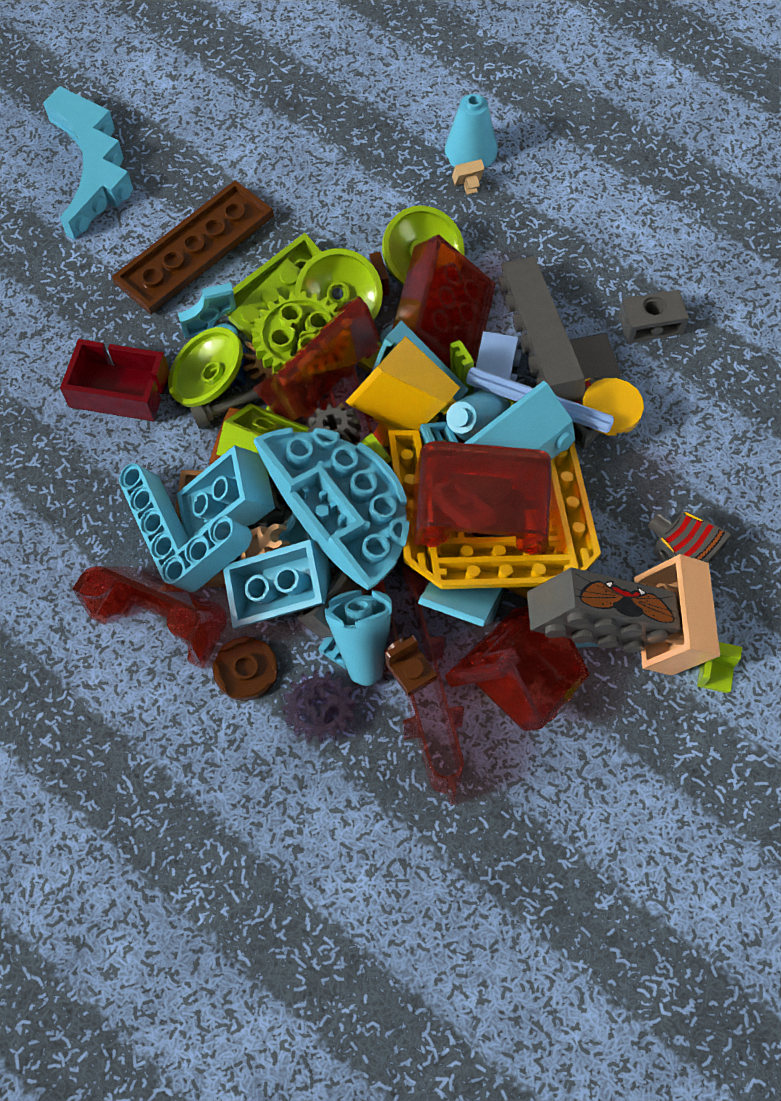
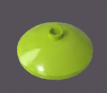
[382,205,465,292]
[295,248,383,336]
[168,327,243,407]

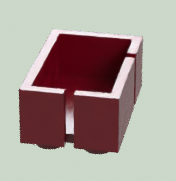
[60,339,170,422]

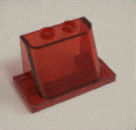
[445,606,590,731]

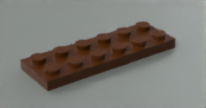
[111,180,274,315]

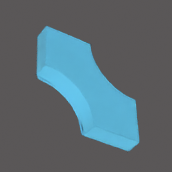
[178,283,237,338]

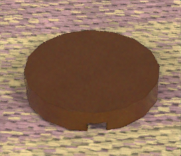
[212,636,279,701]

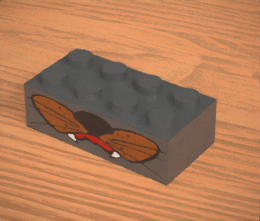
[527,567,681,653]

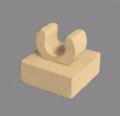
[452,159,485,195]

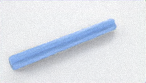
[466,367,614,433]

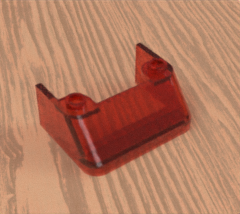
[253,295,381,421]

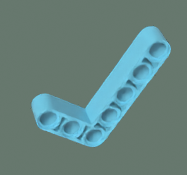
[119,463,252,592]

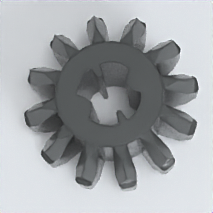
[307,402,361,443]

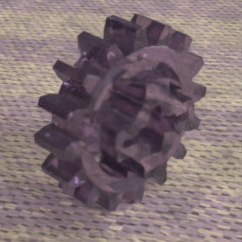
[282,670,355,744]

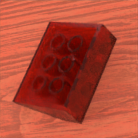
[392,234,496,370]

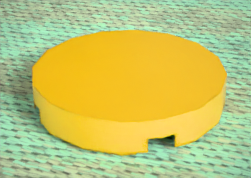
[581,378,644,436]

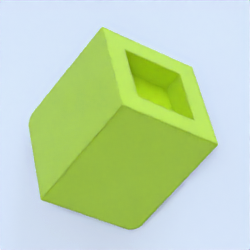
[697,642,742,693]

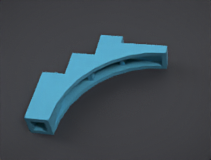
[43,86,133,240]

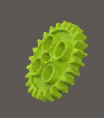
[251,291,350,381]

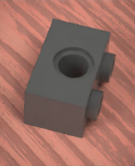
[618,290,689,344]

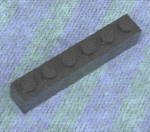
[498,256,585,401]

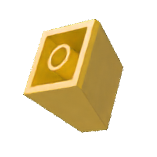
[345,336,460,430]

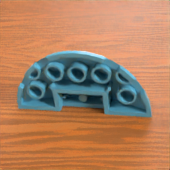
[254,428,410,590]

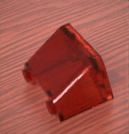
[413,441,552,555]
[72,566,228,669]

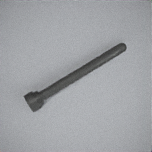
[190,367,327,429]

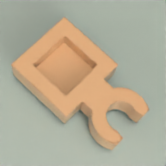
[240,524,290,560]

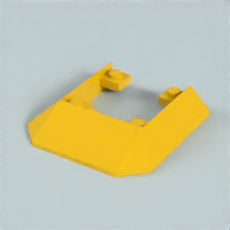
[388,430,601,589]

